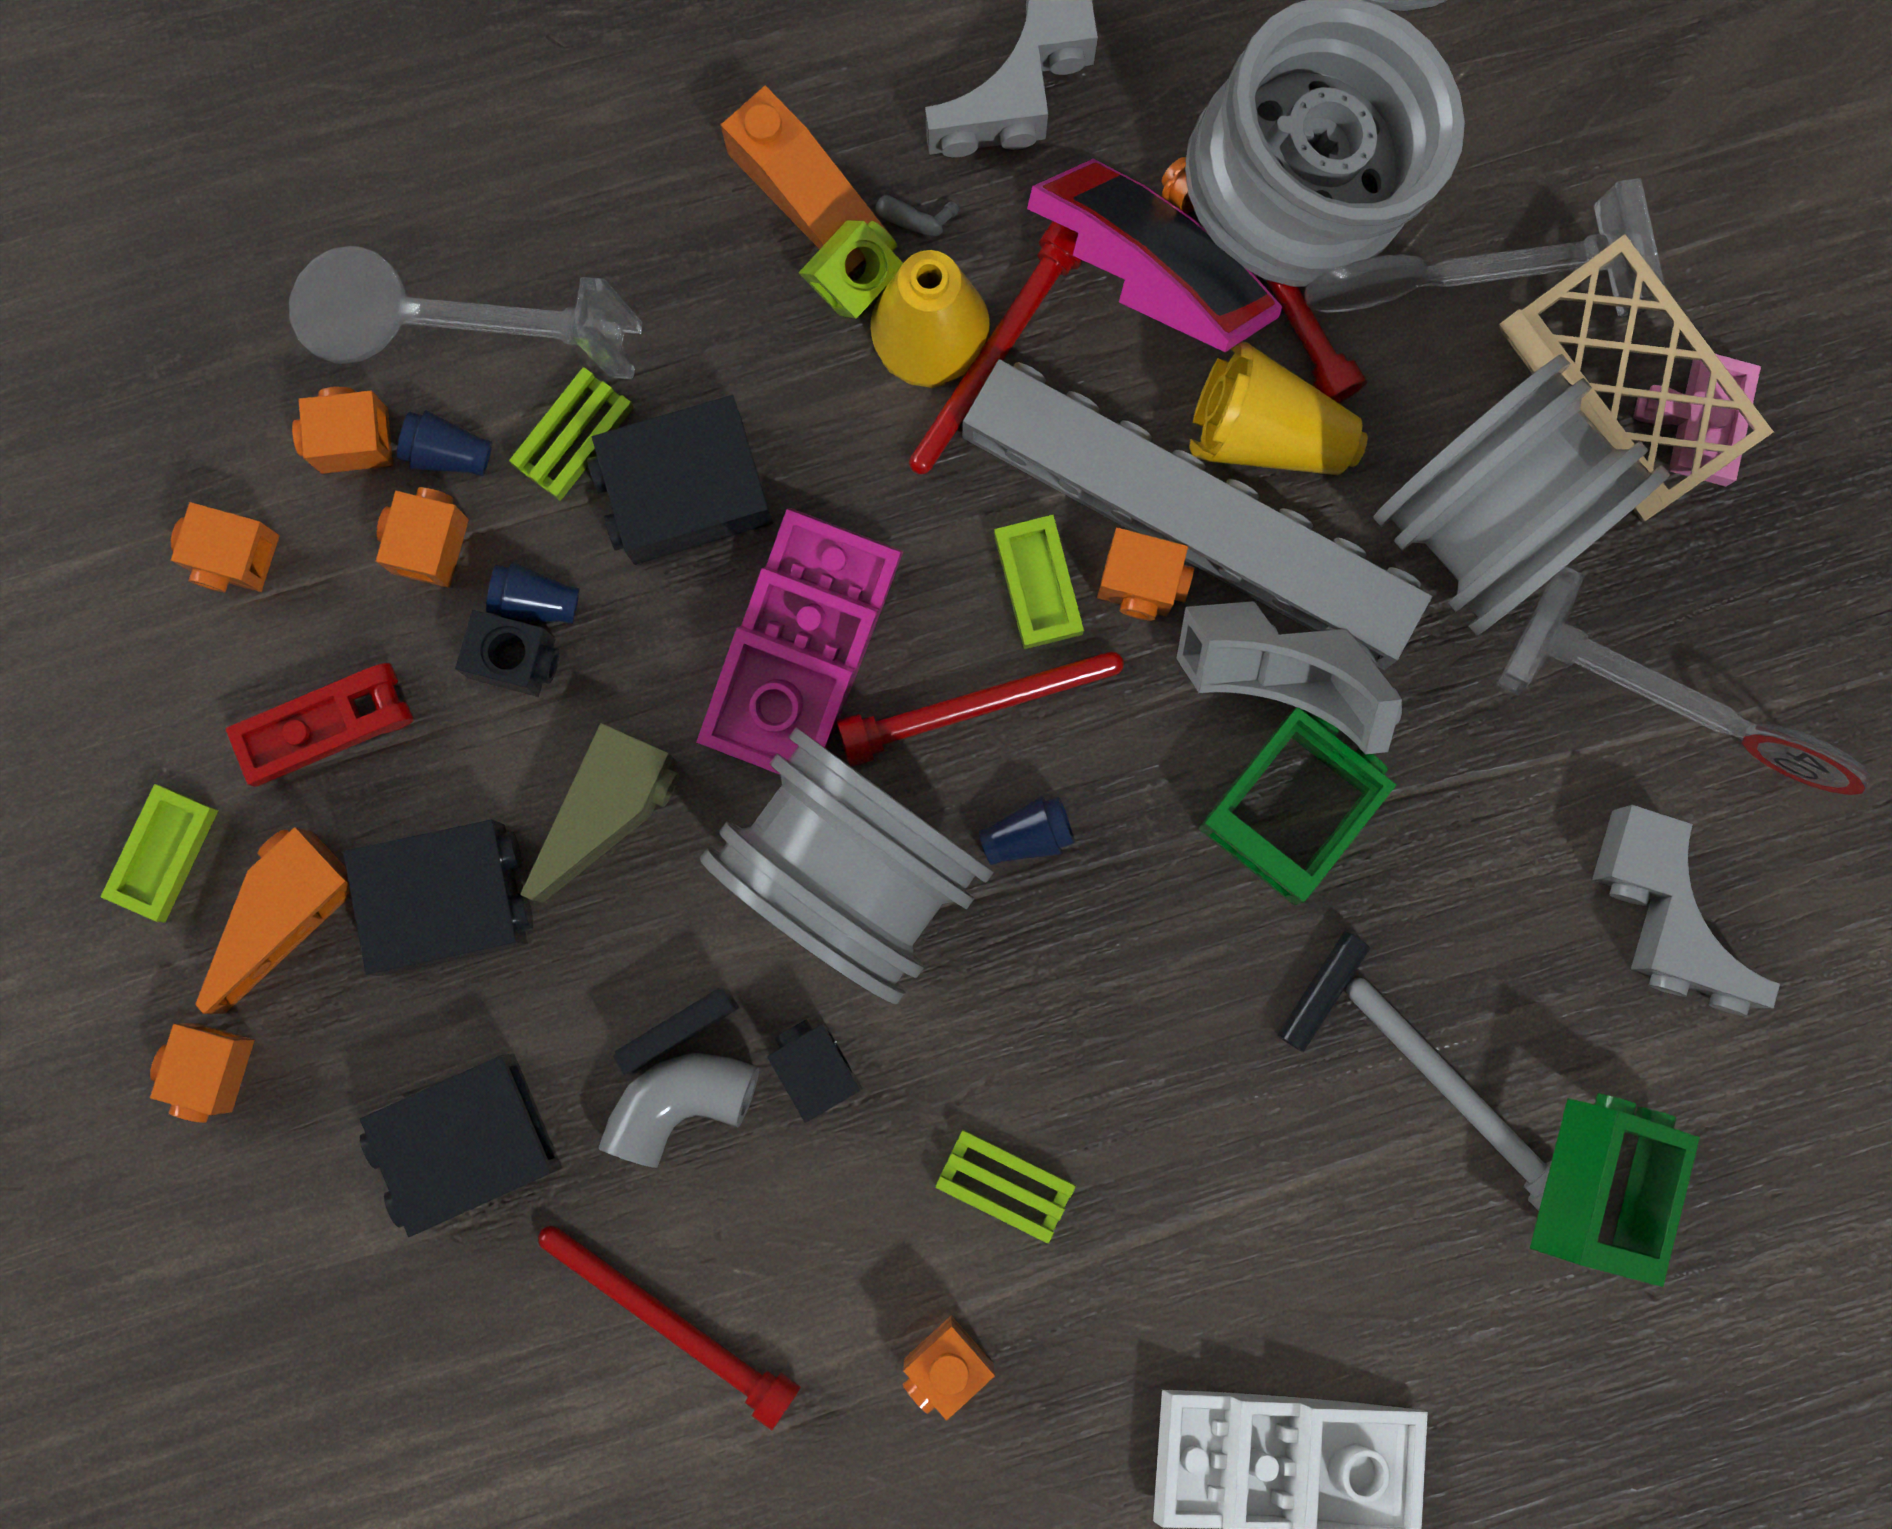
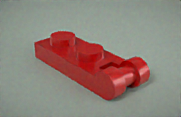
[225,663,414,787]

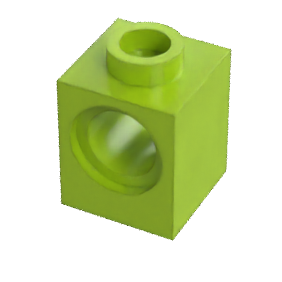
[798,220,903,319]

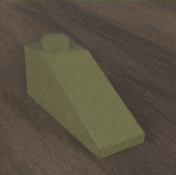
[520,723,679,903]

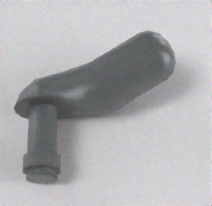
[875,195,959,236]

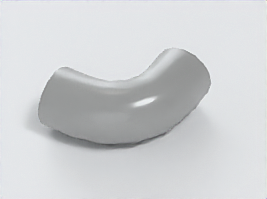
[598,1052,759,1168]

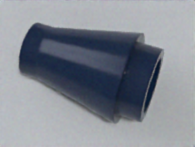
[397,410,492,476]
[486,562,580,624]
[979,796,1075,865]

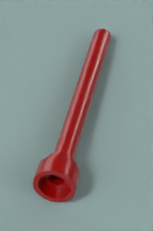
[909,221,1083,475]
[1265,279,1367,403]
[836,651,1124,767]
[538,1226,801,1431]

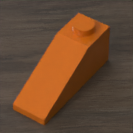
[721,85,888,277]
[195,827,351,1014]

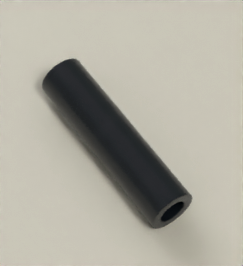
[1277,931,1371,1053]

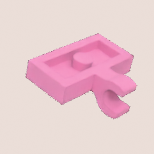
[1633,354,1761,487]

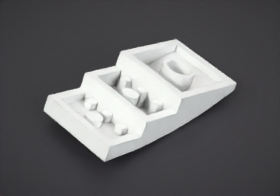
[1153,1390,1428,1529]

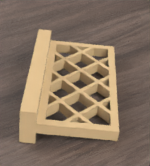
[1499,234,1774,523]

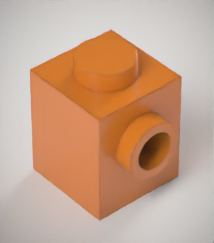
[292,387,393,474]
[376,487,469,588]
[171,502,280,593]
[1097,527,1194,621]
[150,1023,255,1123]
[903,1315,995,1421]

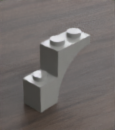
[925,0,1098,157]
[1176,601,1402,754]
[1592,805,1780,1016]

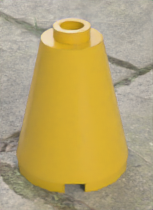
[871,250,990,388]
[1189,341,1368,475]

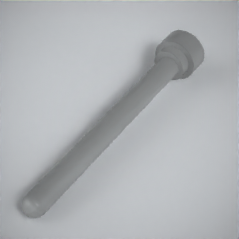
[1346,978,1552,1211]

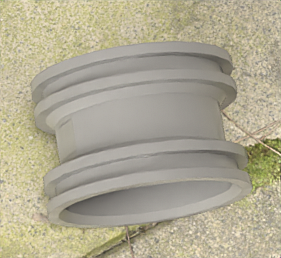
[1185,0,1465,287]
[1373,354,1670,636]
[700,727,994,1004]

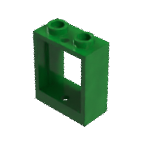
[1197,707,1397,905]
[1530,1093,1700,1287]

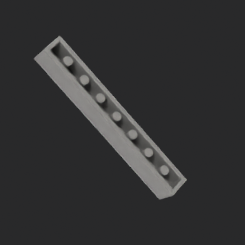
[962,359,1433,670]

